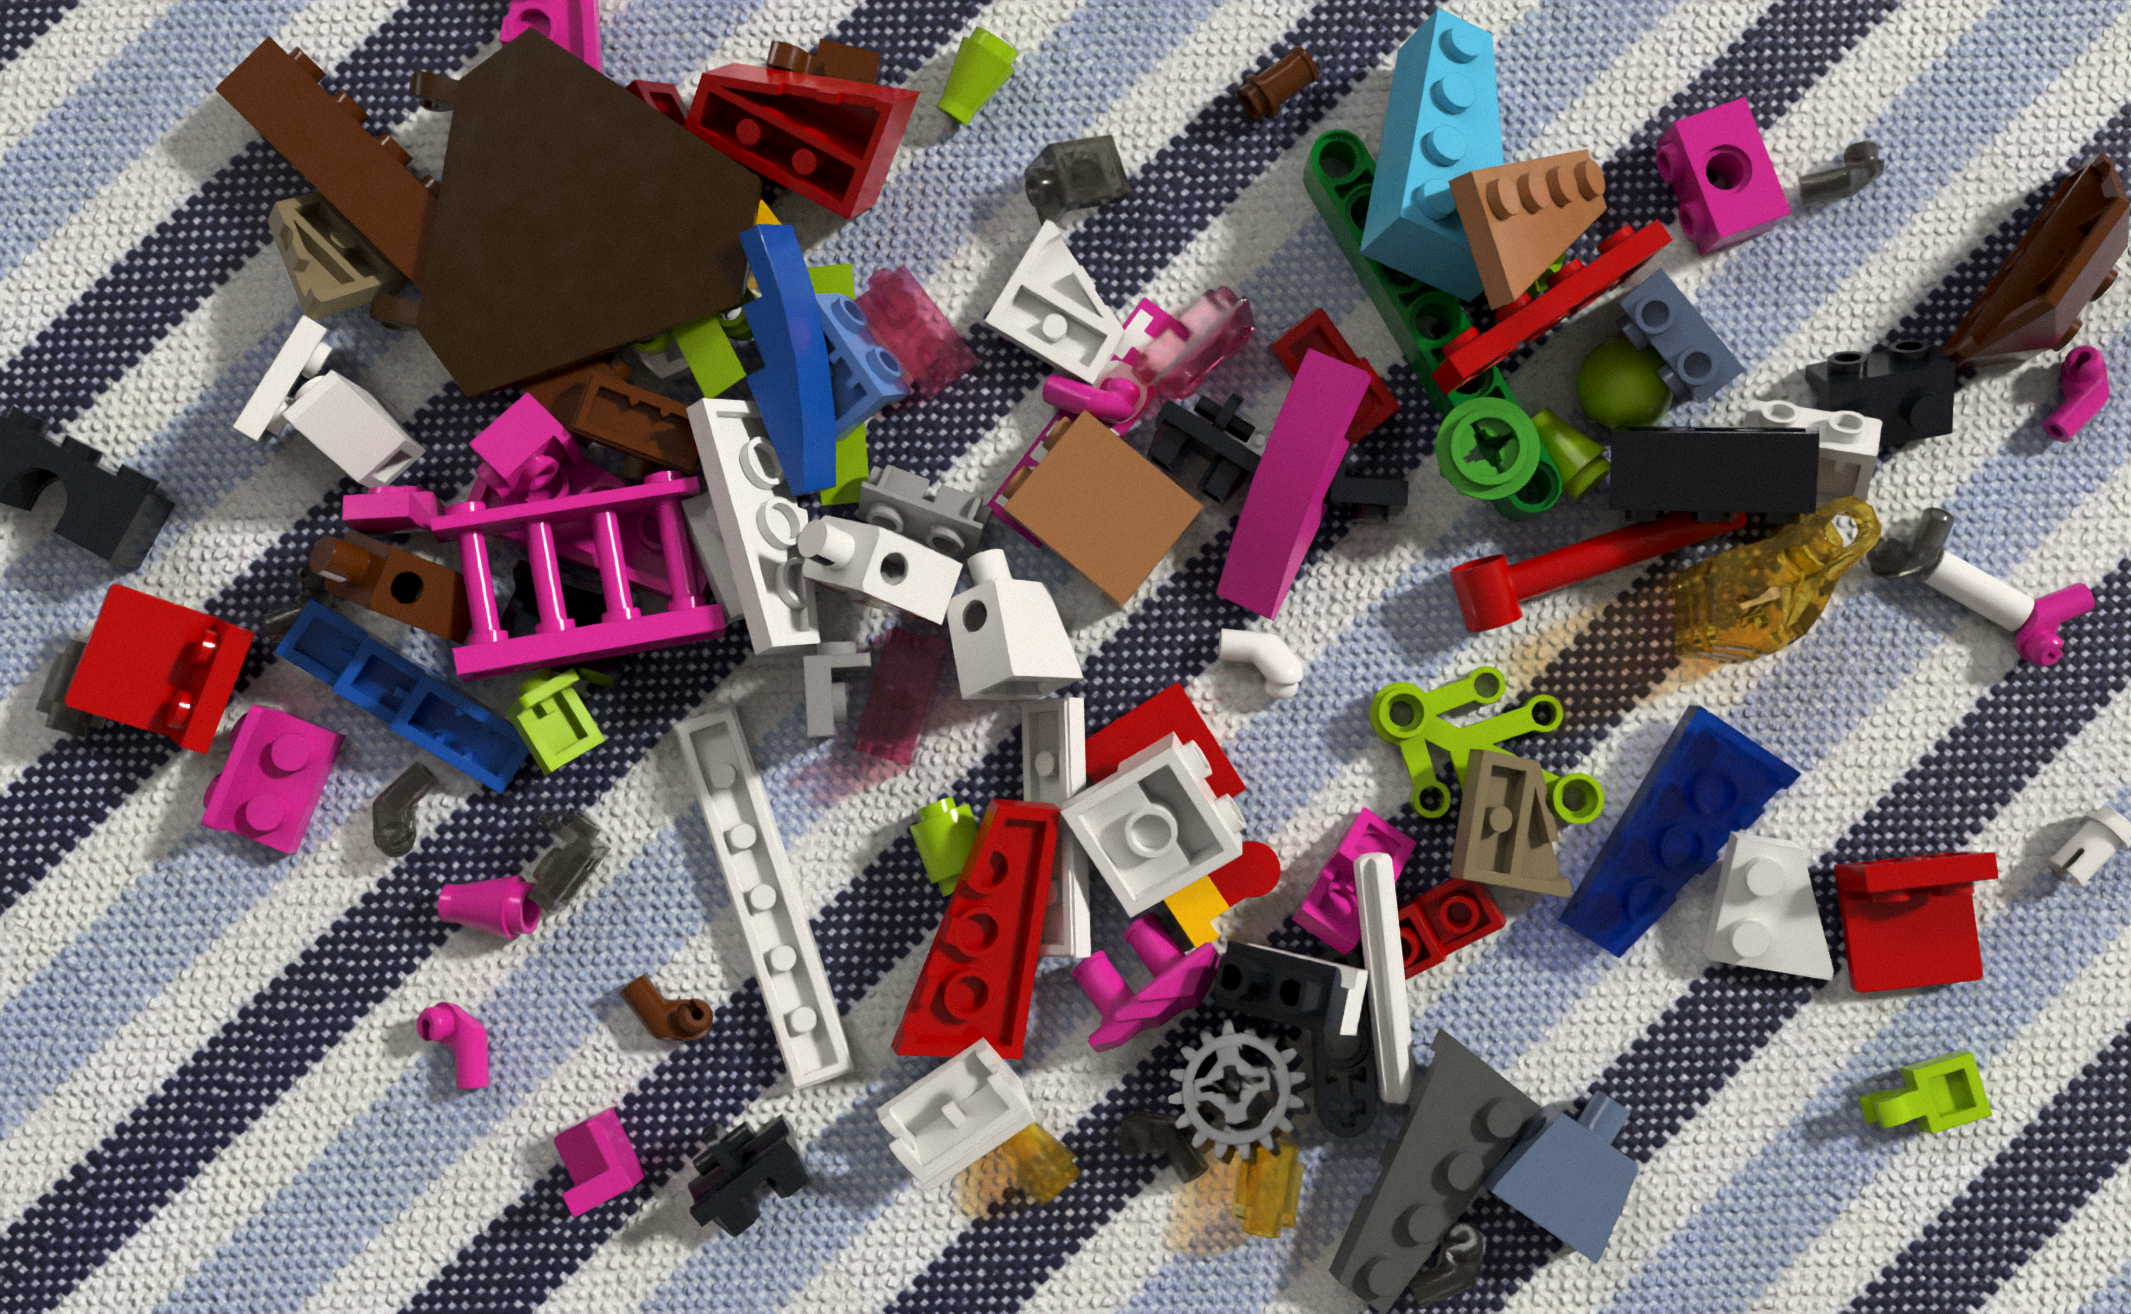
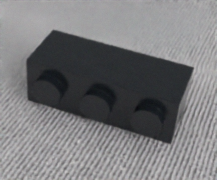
[1609,426,1820,525]

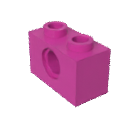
[1656,97,1791,256]

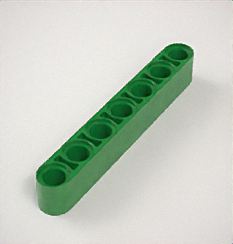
[1303,129,1562,522]

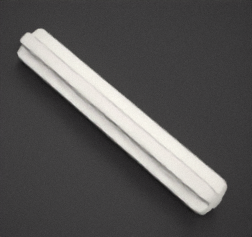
[1353,852,1416,1104]

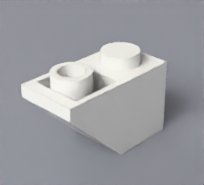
[282,370,426,488]

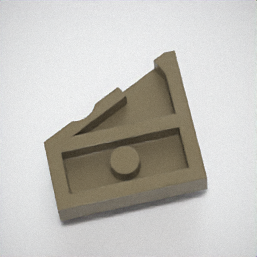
[1449,749,1572,898]

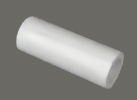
[1920,549,2034,632]

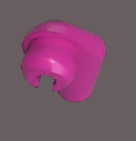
[2042,345,2109,443]
[1042,373,1140,422]
[2014,583,2095,667]
[417,1002,490,1089]

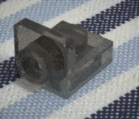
[1024,135,1132,226]
[527,807,611,912]

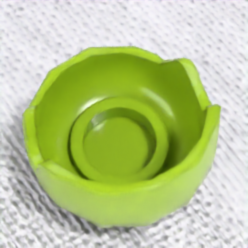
[1575,338,1674,432]

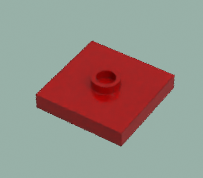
[1085,681,1247,799]

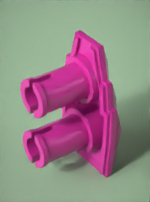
[1071,912,1220,1053]

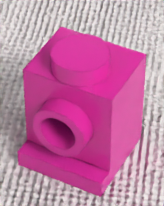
[469,392,583,499]

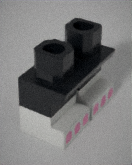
[1214,941,1369,1036]

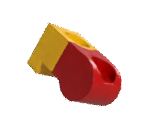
[1162,841,1280,949]

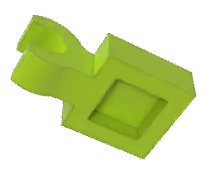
[1858,1050,1992,1134]

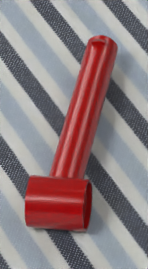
[1449,511,1746,633]

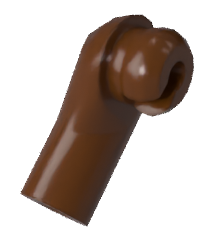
[619,974,713,1042]

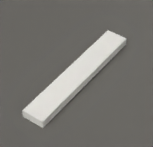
[674,705,857,1092]

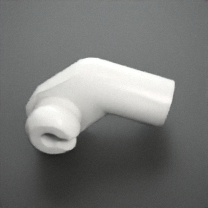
[1218,628,1303,699]

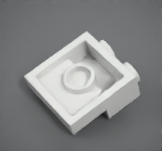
[1060,731,1247,918]

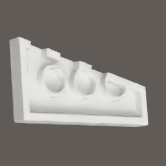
[686,398,820,655]

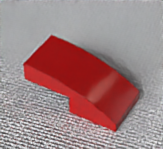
[1266,307,1401,446]

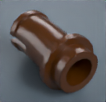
[1237,46,1319,122]

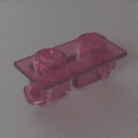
[855,264,979,400]
[1131,285,1255,407]

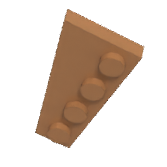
[1448,149,1607,310]

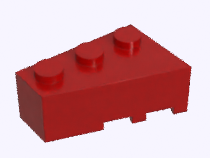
[684,63,920,220]

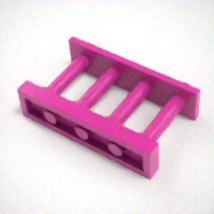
[430,471,726,683]

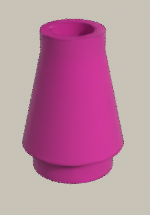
[438,875,542,940]

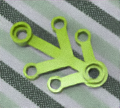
[1369,666,1604,824]

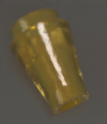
[1000,1122,1082,1207]

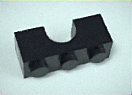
[0,405,176,569]

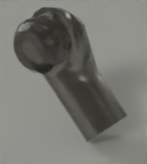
[1866,507,1955,580]

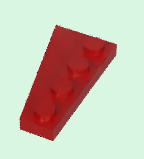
[1431,219,1673,397]
[891,798,1061,1060]

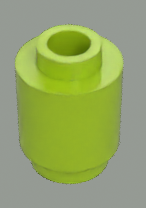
[909,796,979,897]

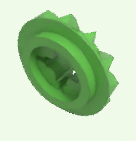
[1433,397,1540,502]

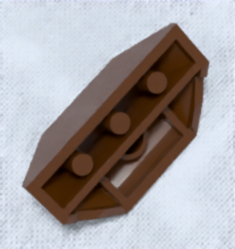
[1939,152,2130,371]

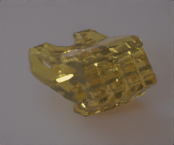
[1670,496,1882,665]

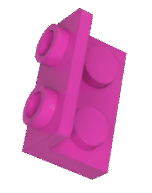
[201,705,346,853]

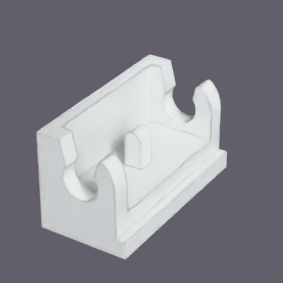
[876,1037,1036,1193]

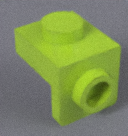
[505,668,605,776]

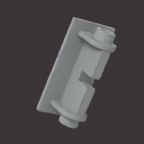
[858,464,993,558]

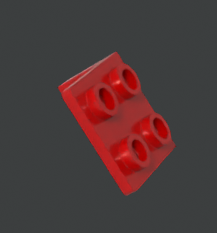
[64,583,255,755]
[1834,851,1999,993]

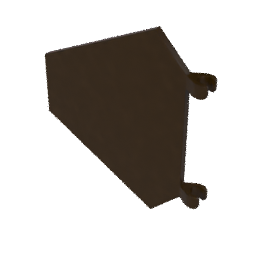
[370,27,763,401]

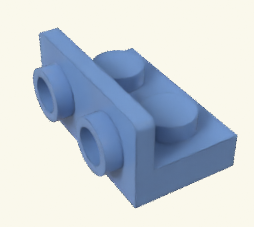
[815,293,911,441]

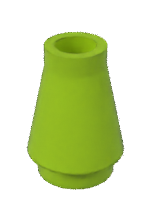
[936,27,1018,127]
[1531,407,1610,502]

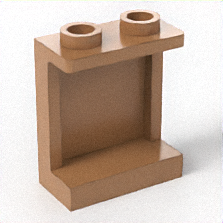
[1002,409,1204,611]

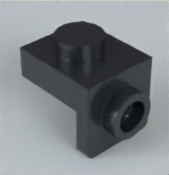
[1323,453,1409,525]

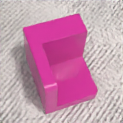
[554,1107,646,1218]

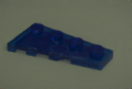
[1558,705,1801,958]

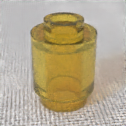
[1231,1139,1304,1238]

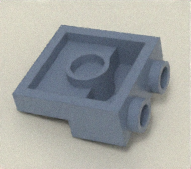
[1615,268,1745,404]

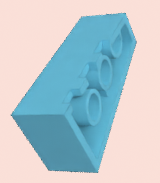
[1360,8,1504,303]

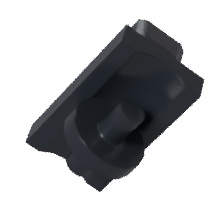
[1147,392,1262,506]
[688,1114,809,1237]

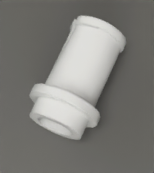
[2047,806,2131,889]

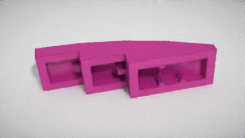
[1216,348,1372,621]

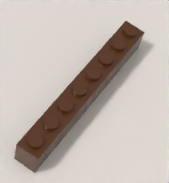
[215,36,633,449]

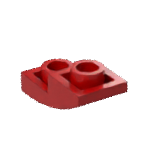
[1360,877,1507,980]

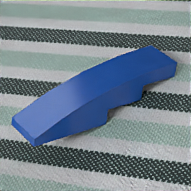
[738,224,836,497]
[274,596,530,795]

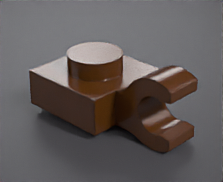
[766,38,882,85]

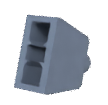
[1483,1090,1638,1264]

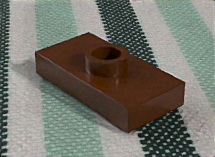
[569,369,700,477]

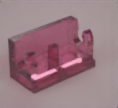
[853,627,950,767]

